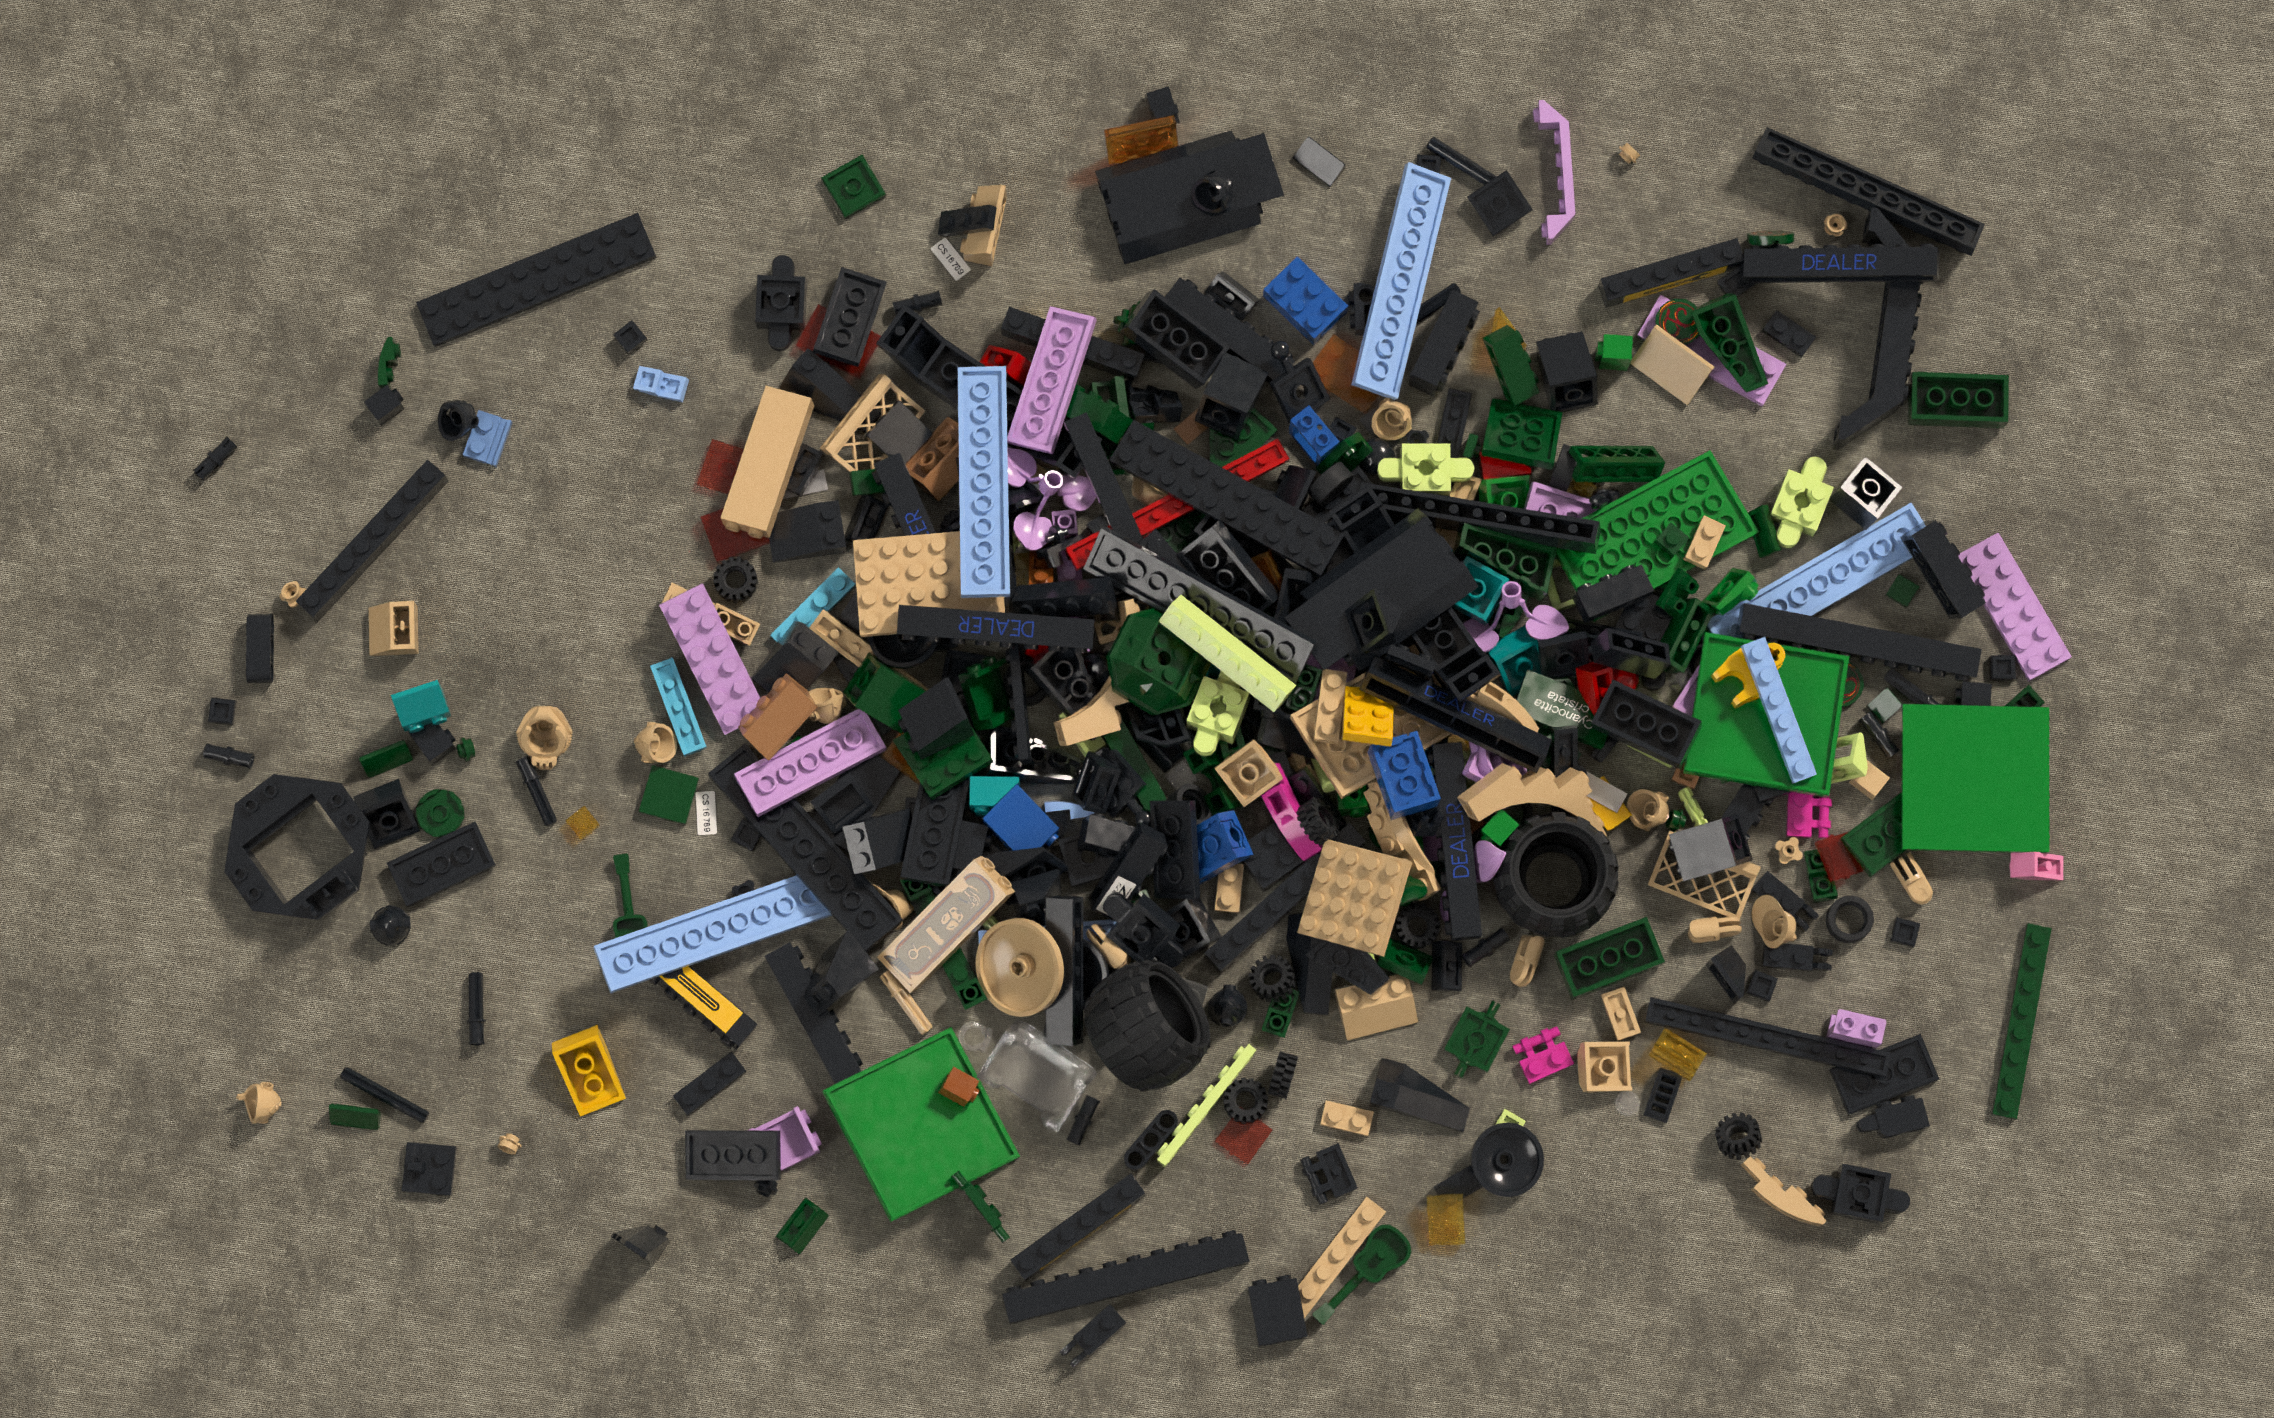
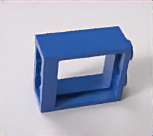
[1289,405,1340,466]

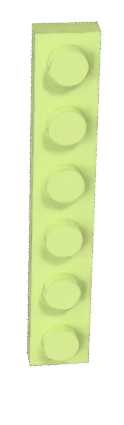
[1157,1044,1256,1167]

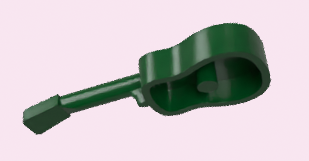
[613,853,648,938]
[1312,1225,1411,1325]

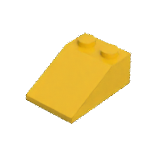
[552,1025,626,1117]

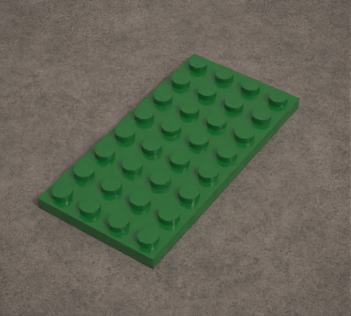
[1553,450,1759,622]

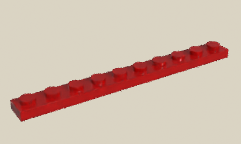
[1065,438,1290,571]

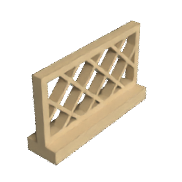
[819,374,925,472]
[1648,831,1761,920]

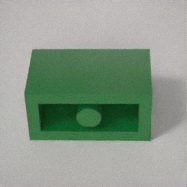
[1595,334,1633,371]
[1479,809,1519,849]

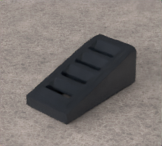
[1643,1068,1683,1123]

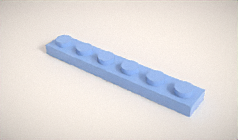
[1741,637,1817,783]

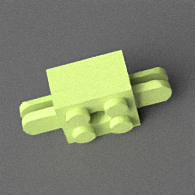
[1377,444,1474,496]
[1770,457,1834,548]
[1187,671,1250,756]

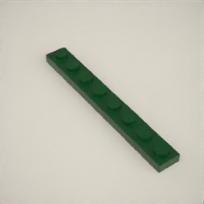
[1991,923,2052,1120]

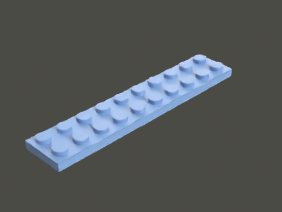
[1351,162,1451,400]
[958,366,1010,598]
[1707,503,1923,640]
[593,875,832,993]

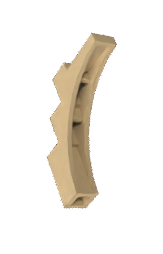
[1054,599,1162,746]
[1457,763,1607,836]

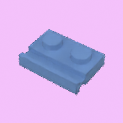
[463,410,512,467]

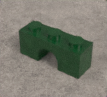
[1183,742,1243,816]

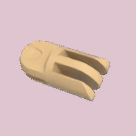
[1889,851,1933,904]
[1688,916,1742,943]
[1086,924,1131,969]
[1510,934,1545,987]

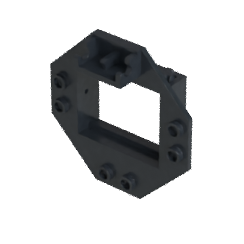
[224,774,370,920]

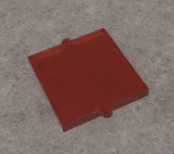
[1815,832,1863,882]
[1215,1107,1273,1165]

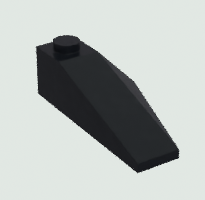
[943,481,1044,533]
[1369,1058,1470,1132]

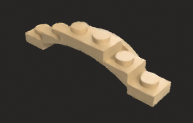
[1364,779,1441,901]

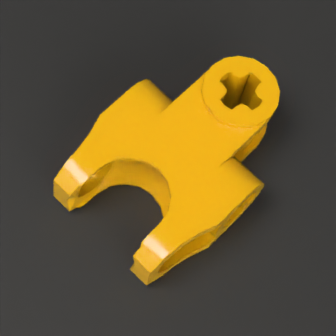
[1711,643,1785,709]

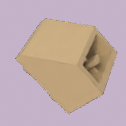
[369,601,419,656]

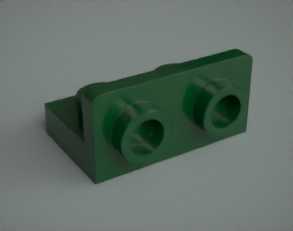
[1316,432,1373,474]

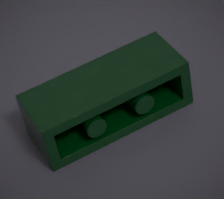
[1482,325,1540,406]
[1660,598,1714,674]

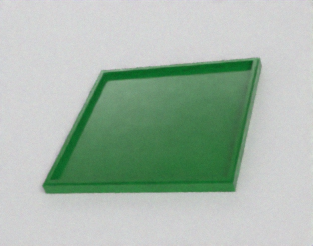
[1683,632,1849,798]
[1901,704,2050,853]
[822,1027,1020,1223]

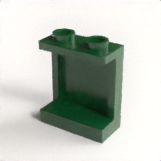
[958,655,1015,731]

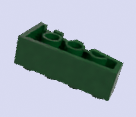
[1065,384,1133,446]
[1453,523,1557,601]

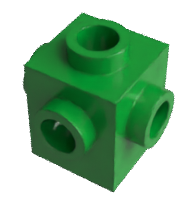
[1337,785,1371,818]

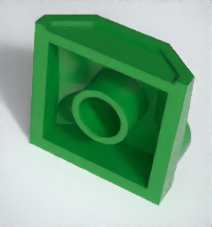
[1479,475,1530,509]
[1702,568,1759,616]

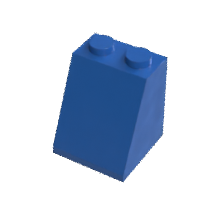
[982,784,1060,851]

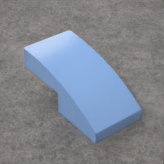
[633,366,689,402]
[1044,801,1096,819]

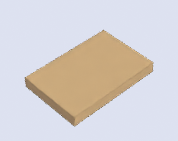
[1630,325,1714,405]

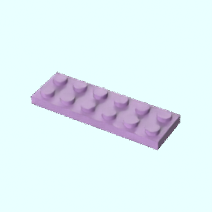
[1637,295,1786,406]
[1007,306,1097,455]
[1958,533,2072,682]
[659,583,760,735]
[734,709,886,817]

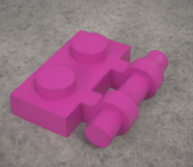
[1786,792,1832,839]
[1512,1026,1574,1084]

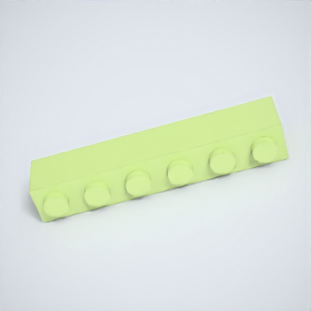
[1159,595,1296,712]

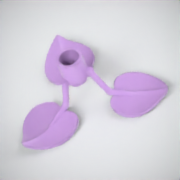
[1007,447,1096,551]
[1463,581,1569,652]
[1422,835,1506,923]

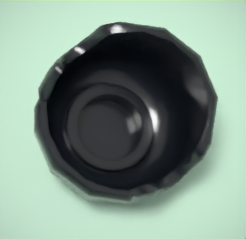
[1360,438,1395,475]

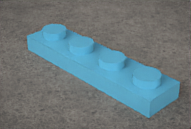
[770,567,856,643]
[650,657,707,757]

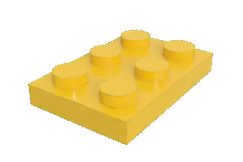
[1342,686,1394,747]

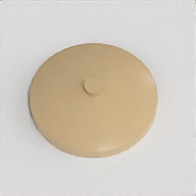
[976,918,1064,1017]

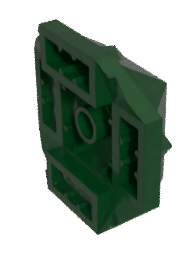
[1106,608,1212,716]

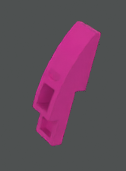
[1261,763,1323,861]

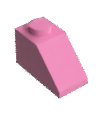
[2009,852,2063,881]

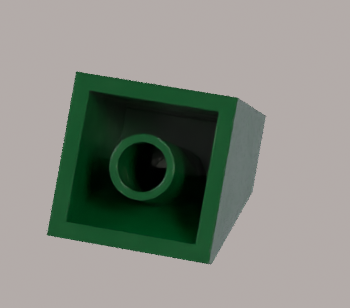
[843,652,926,734]

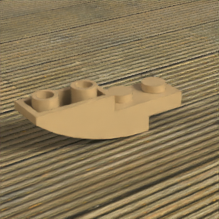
[662,583,760,646]
[1466,682,1539,732]
[1741,1156,1826,1226]

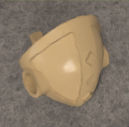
[1372,398,1412,441]
[808,688,846,725]
[634,722,677,763]
[1627,789,1669,831]
[236,1082,282,1124]

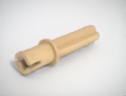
[879,970,932,1035]

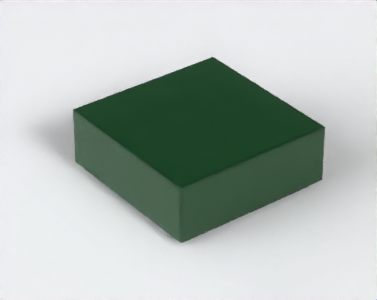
[1885,574,1919,608]

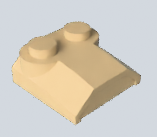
[1215,739,1283,807]
[1577,1042,1632,1093]

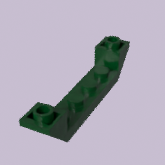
[900,879,987,1010]

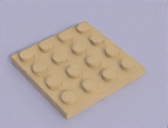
[1297,840,1412,957]

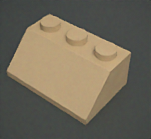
[960,185,1007,266]
[1335,974,1418,1041]

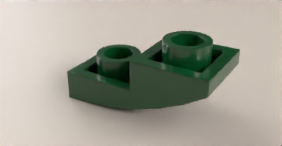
[378,337,401,389]
[1493,593,1529,640]
[1285,664,1323,711]
[1803,848,1838,903]
[1262,989,1299,1038]

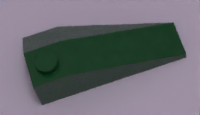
[1691,293,1768,393]

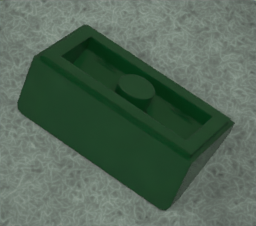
[359,740,413,778]
[329,1104,381,1130]
[775,1197,829,1254]

